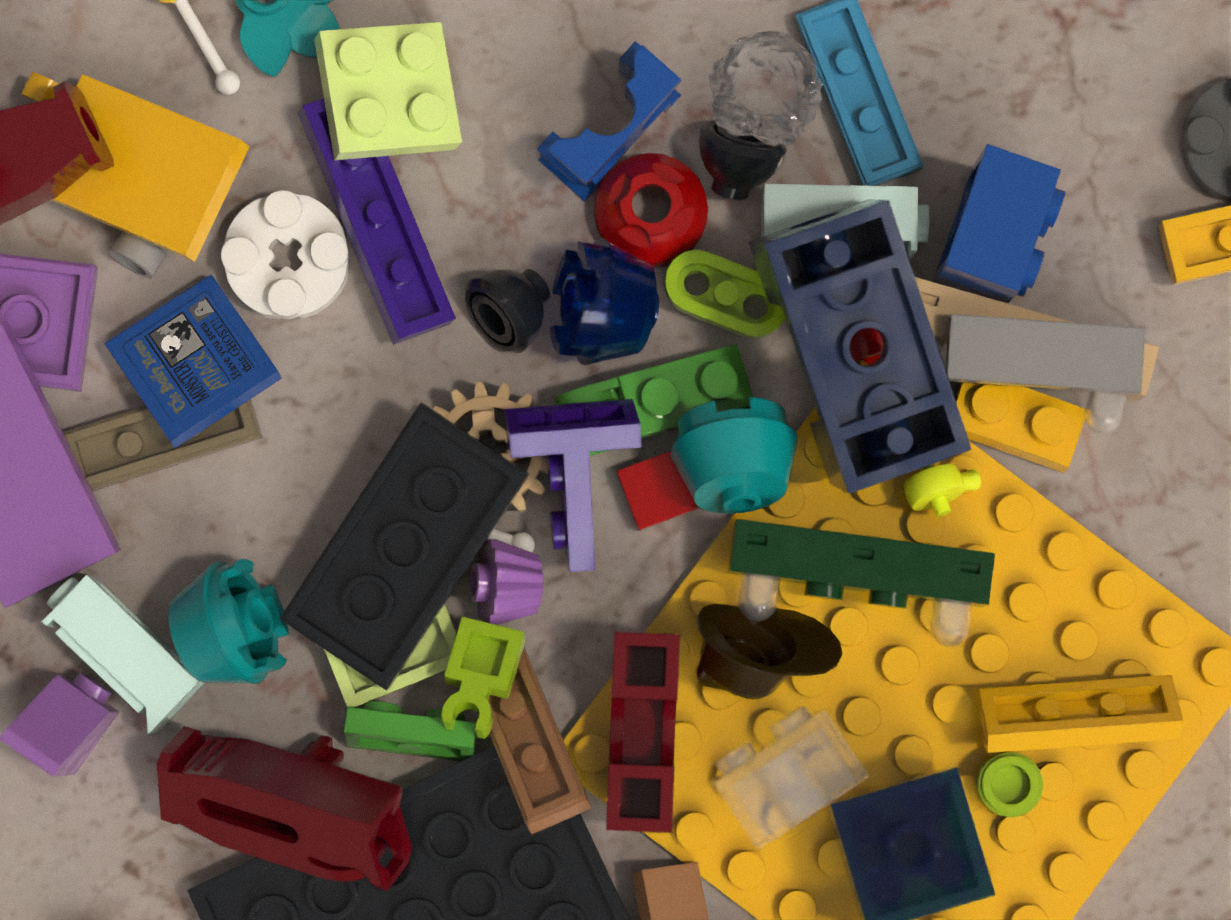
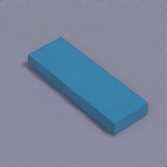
[794,0,924,186]

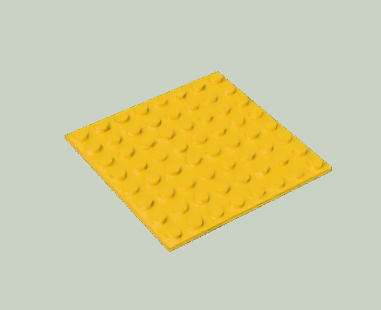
[563,360,1231,920]

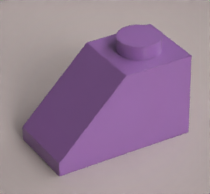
[0,672,119,777]

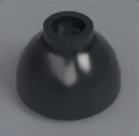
[699,119,787,200]
[465,269,550,353]

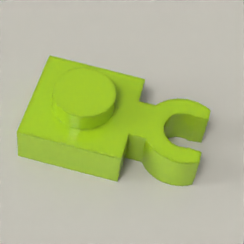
[442,617,526,739]

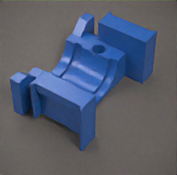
[537,41,681,202]

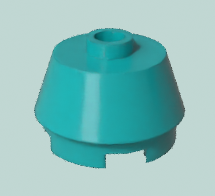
[670,397,798,514]
[168,559,289,684]

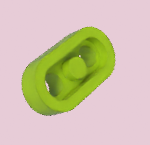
[665,250,785,339]

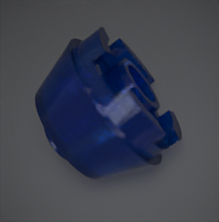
[550,238,659,365]

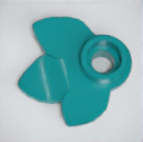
[235,0,340,77]

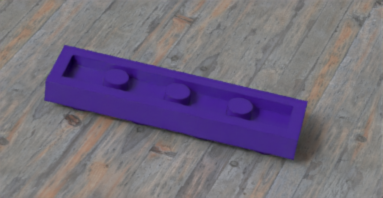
[297,99,456,345]

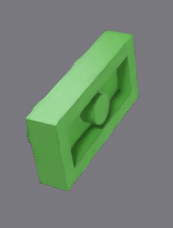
[344,701,477,761]

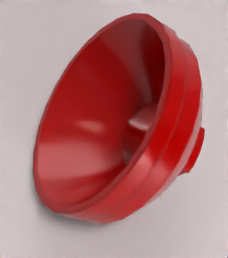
[594,153,708,268]

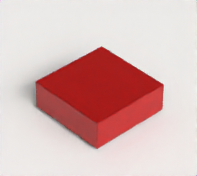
[616,450,699,531]

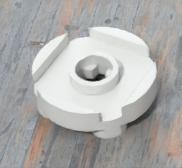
[221,190,350,319]

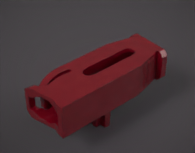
[0,81,114,225]
[156,726,412,892]

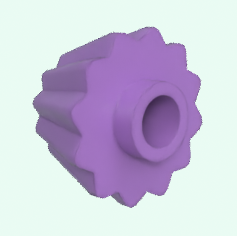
[469,539,543,625]

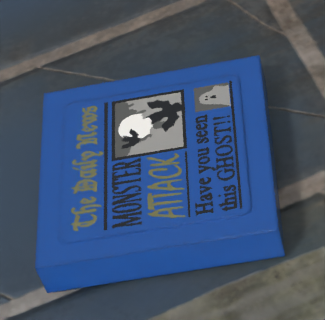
[104,274,282,448]

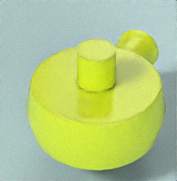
[903,464,981,517]

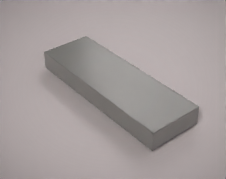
[945,314,1145,395]

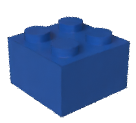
[932,144,1065,303]

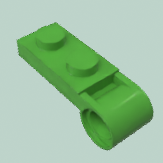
[555,344,753,456]

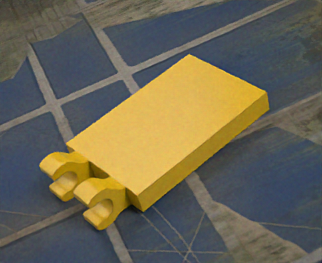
[21,72,250,262]

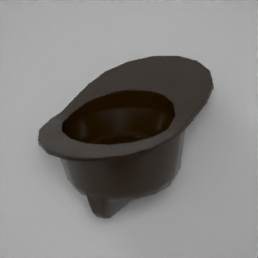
[696,604,843,700]

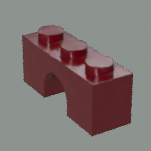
[606,632,680,833]

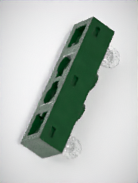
[728,519,995,647]

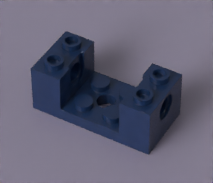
[748,199,972,494]

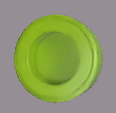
[976,752,1043,817]

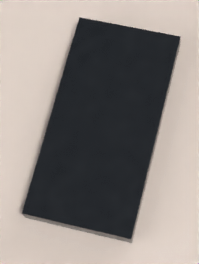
[279,403,530,691]

